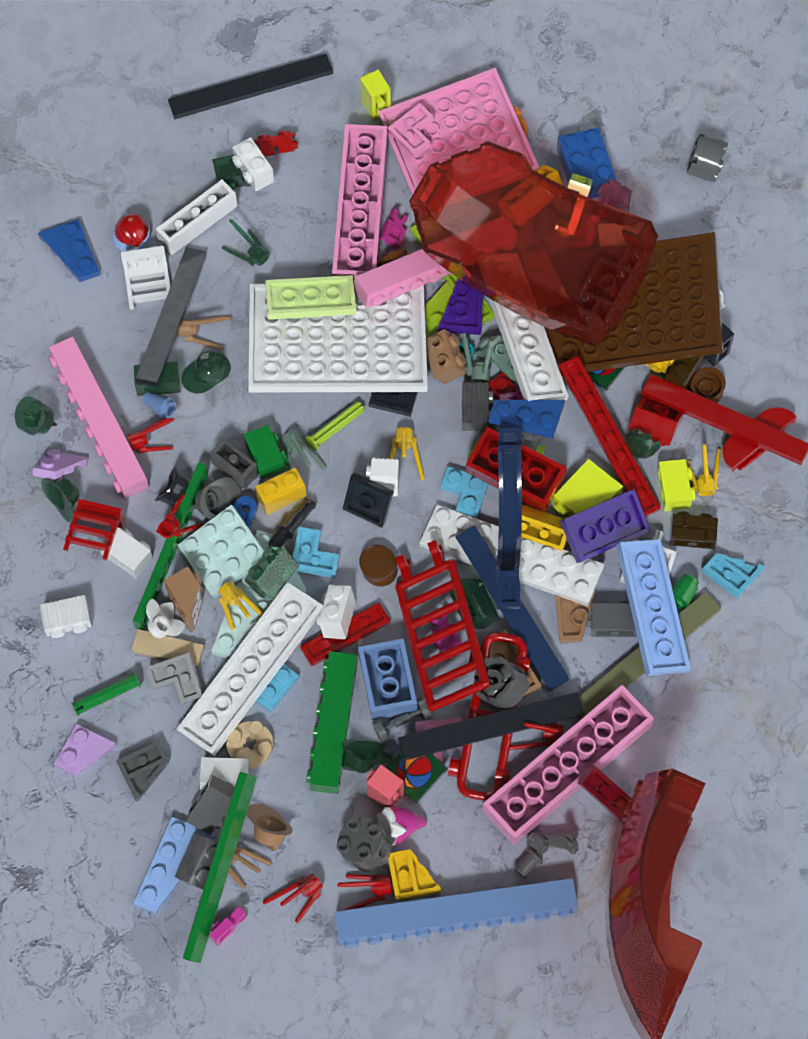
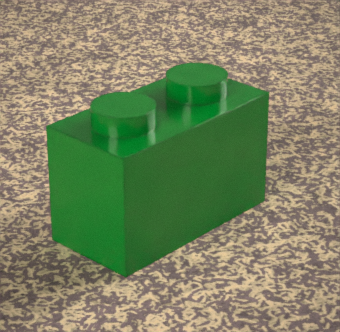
[243,425,288,480]

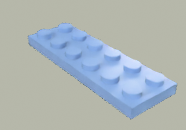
[616,540,691,676]

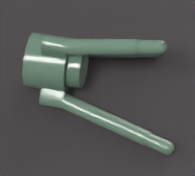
[462,333,493,383]
[282,431,326,470]

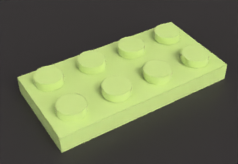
[265,275,356,319]

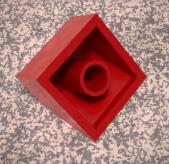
[628,396,684,446]

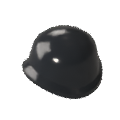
[154,467,189,506]

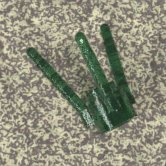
[222,219,270,266]

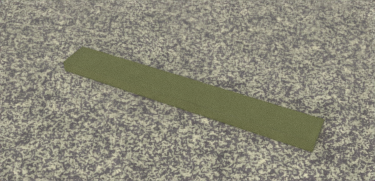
[579,592,721,719]

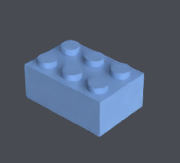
[358,638,417,721]

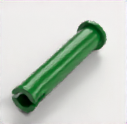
[71,671,141,716]

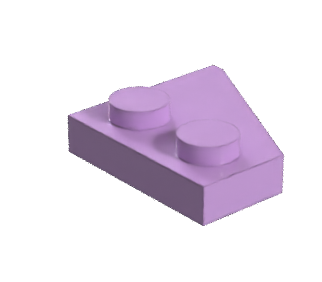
[33,449,87,480]
[54,724,117,776]

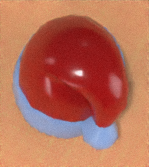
[113,213,150,252]

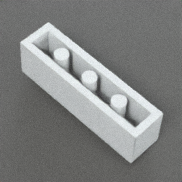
[156,180,237,256]

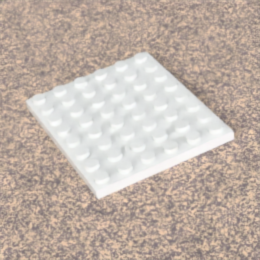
[249,284,428,393]

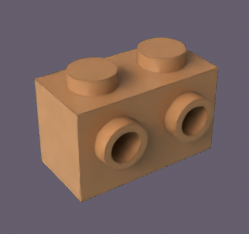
[426,329,467,384]

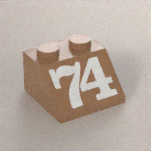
[164,567,204,633]

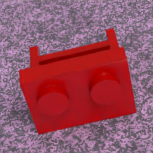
[63,498,125,561]

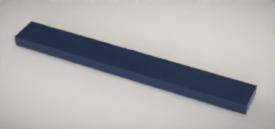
[455,525,570,692]

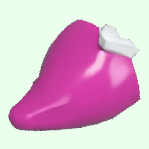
[377,806,427,845]

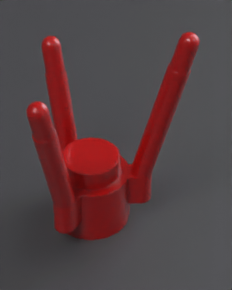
[127,417,174,454]
[156,494,203,538]
[510,722,564,750]
[263,873,323,923]
[337,874,391,911]

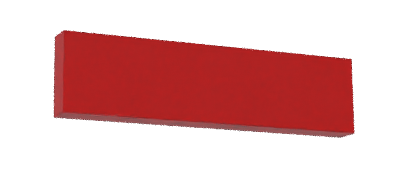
[300,602,391,667]

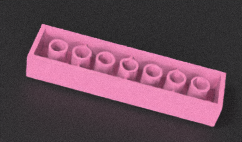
[332,124,388,284]
[482,685,654,846]

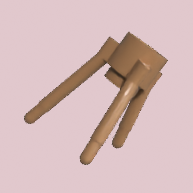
[179,316,232,350]
[228,845,271,888]

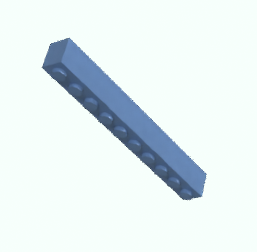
[335,878,578,948]

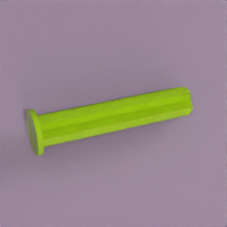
[305,401,364,451]

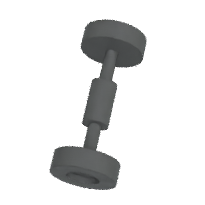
[372,697,432,743]

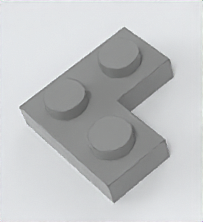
[146,653,204,704]

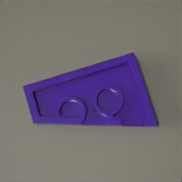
[437,272,483,335]

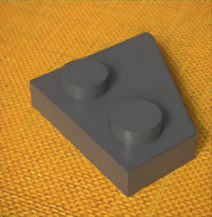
[116,740,169,802]

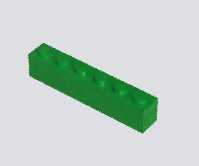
[306,651,357,794]

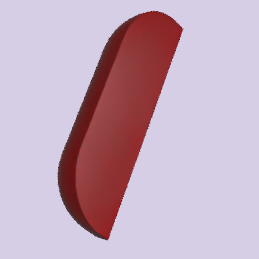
[722,407,797,472]

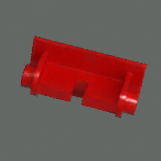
[254,130,298,157]

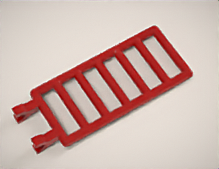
[395,540,490,711]

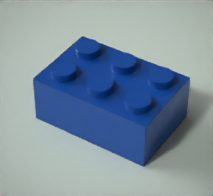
[557,127,617,203]

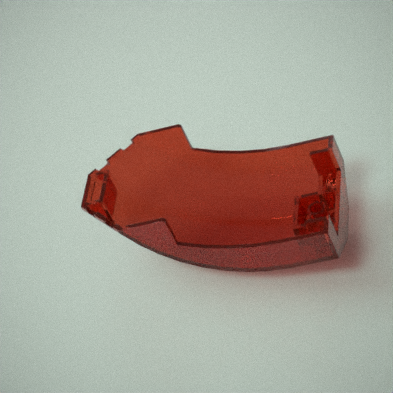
[409,141,658,347]
[605,768,706,1039]

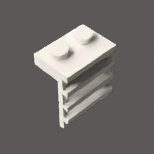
[121,246,171,310]

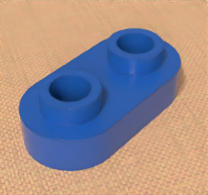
[234,496,257,529]

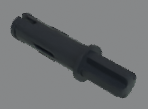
[268,497,316,551]

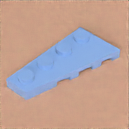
[134,817,216,914]

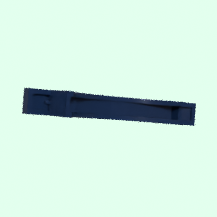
[496,428,522,609]

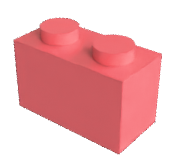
[366,765,404,808]

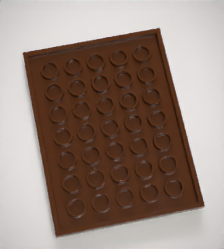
[546,232,724,376]

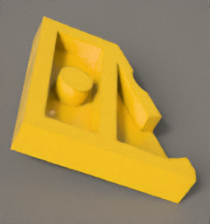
[388,849,441,902]

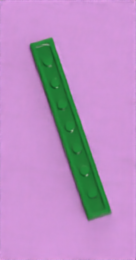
[133,462,208,630]
[183,772,257,963]

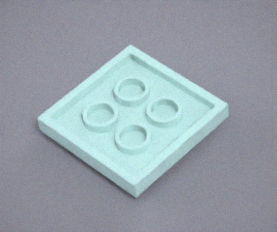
[178,505,269,598]

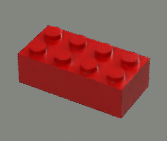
[465,427,567,512]

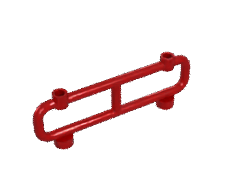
[448,632,531,801]

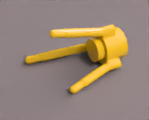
[389,427,424,480]
[686,444,721,496]
[218,582,264,631]

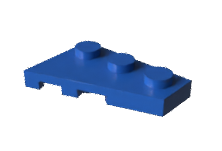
[38,219,100,282]
[488,400,565,439]

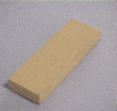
[131,629,205,668]

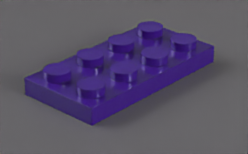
[560,489,651,563]

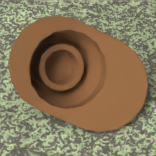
[246,804,293,851]

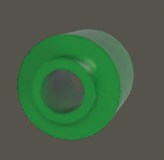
[672,573,699,608]

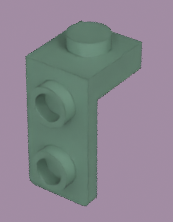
[474,335,516,381]

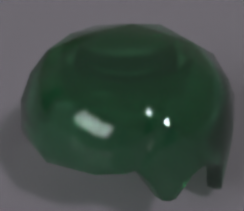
[625,429,661,459]

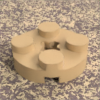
[226,721,274,769]

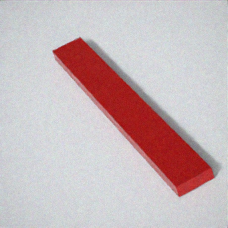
[558,356,661,517]
[641,375,808,465]

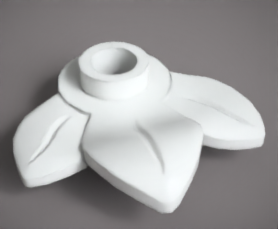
[146,599,185,638]

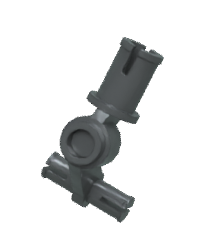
[514,831,579,879]

